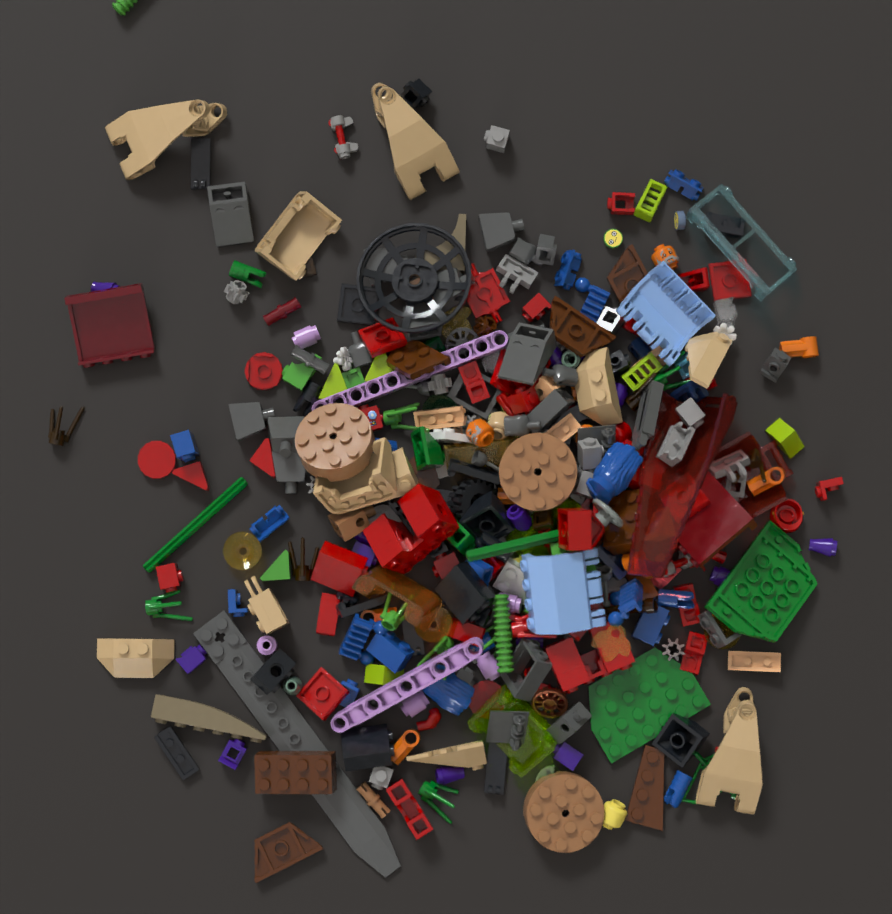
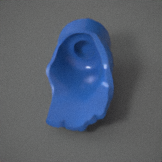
[586,442,643,505]
[422,659,475,716]

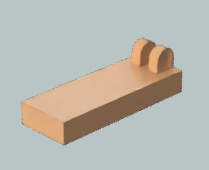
[413,406,467,430]
[545,413,582,442]
[728,651,781,672]

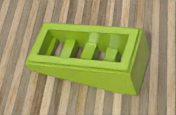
[634,179,667,223]
[621,352,663,392]

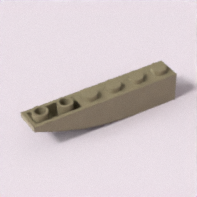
[151,694,267,743]

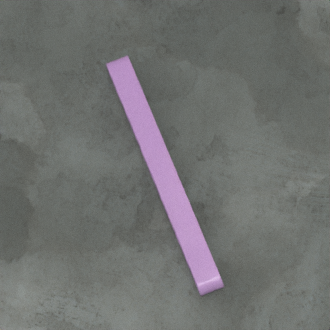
[312,330,509,411]

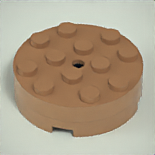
[295,403,375,482]
[499,433,578,512]
[523,771,604,853]

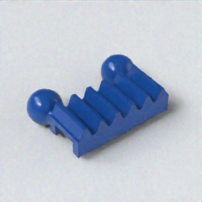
[575,277,610,322]
[608,578,643,627]
[339,613,389,665]

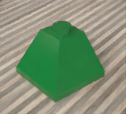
[410,426,445,471]

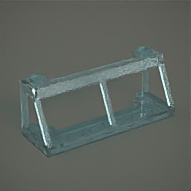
[685,184,797,302]

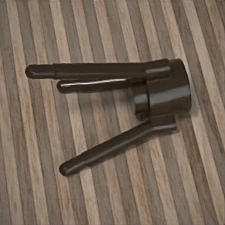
[625,373,666,411]
[48,406,84,446]
[733,448,766,485]
[288,537,319,581]

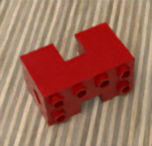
[363,483,460,574]
[543,621,635,694]

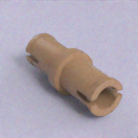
[356,781,391,819]

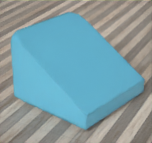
[674,352,690,380]

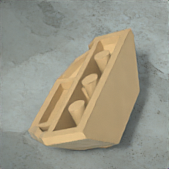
[575,347,623,426]
[97,639,175,678]

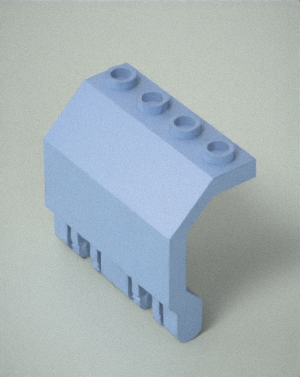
[616,260,716,366]
[520,547,606,635]

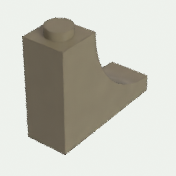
[415,214,466,274]

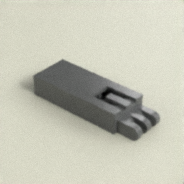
[631,380,664,451]

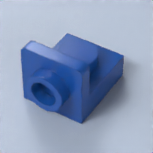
[228,589,249,617]
[339,679,360,707]

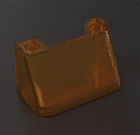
[352,564,442,633]

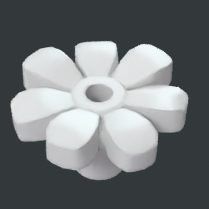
[713,323,737,345]
[333,347,353,371]

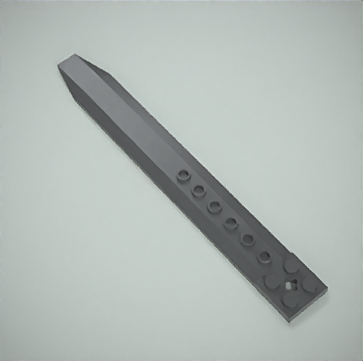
[193,610,401,878]

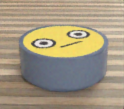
[674,211,686,230]

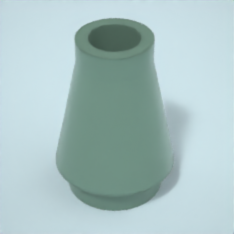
[561,350,581,368]
[283,676,302,695]

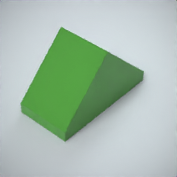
[260,549,291,582]

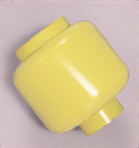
[602,799,627,830]

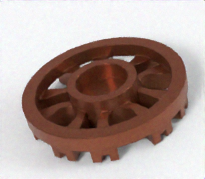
[531,686,568,718]

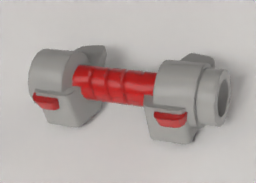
[328,115,358,159]
[655,547,695,578]

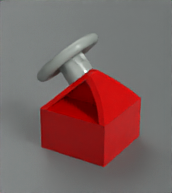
[558,498,623,551]

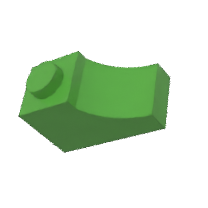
[281,354,322,392]

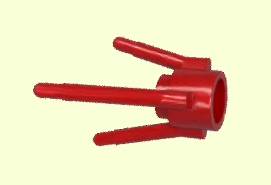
[511,614,557,638]

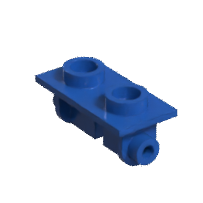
[664,169,703,201]
[554,250,582,290]
[249,505,290,542]

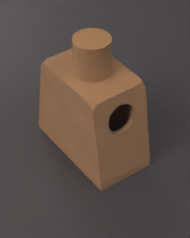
[328,505,376,542]

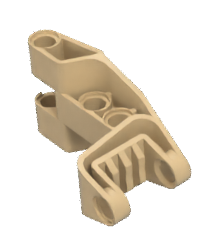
[371,83,460,200]
[105,100,227,180]
[696,687,763,815]

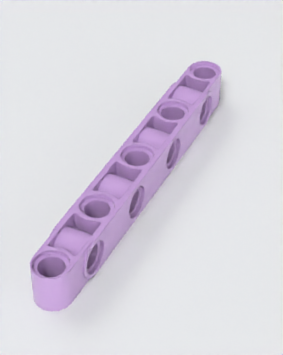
[331,637,484,733]

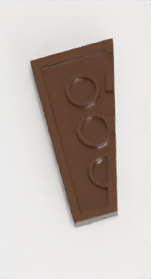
[625,745,664,831]

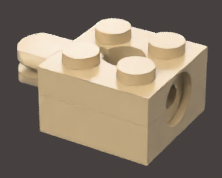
[244,576,290,634]

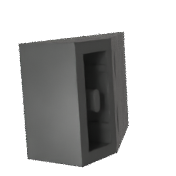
[207,182,254,247]
[498,322,557,386]

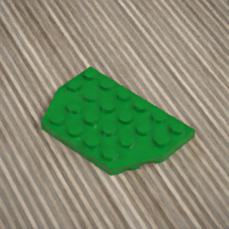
[704,520,818,643]
[588,647,711,764]

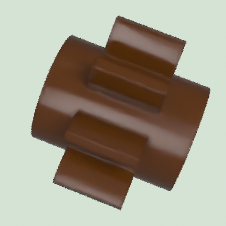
[473,315,497,337]

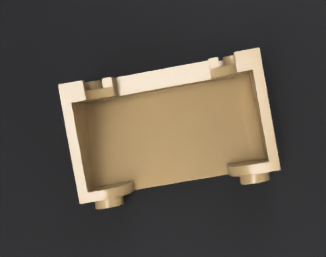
[255,191,342,281]
[313,437,397,514]

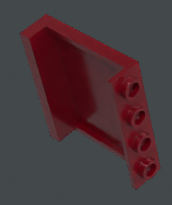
[64,283,155,368]
[653,468,758,572]

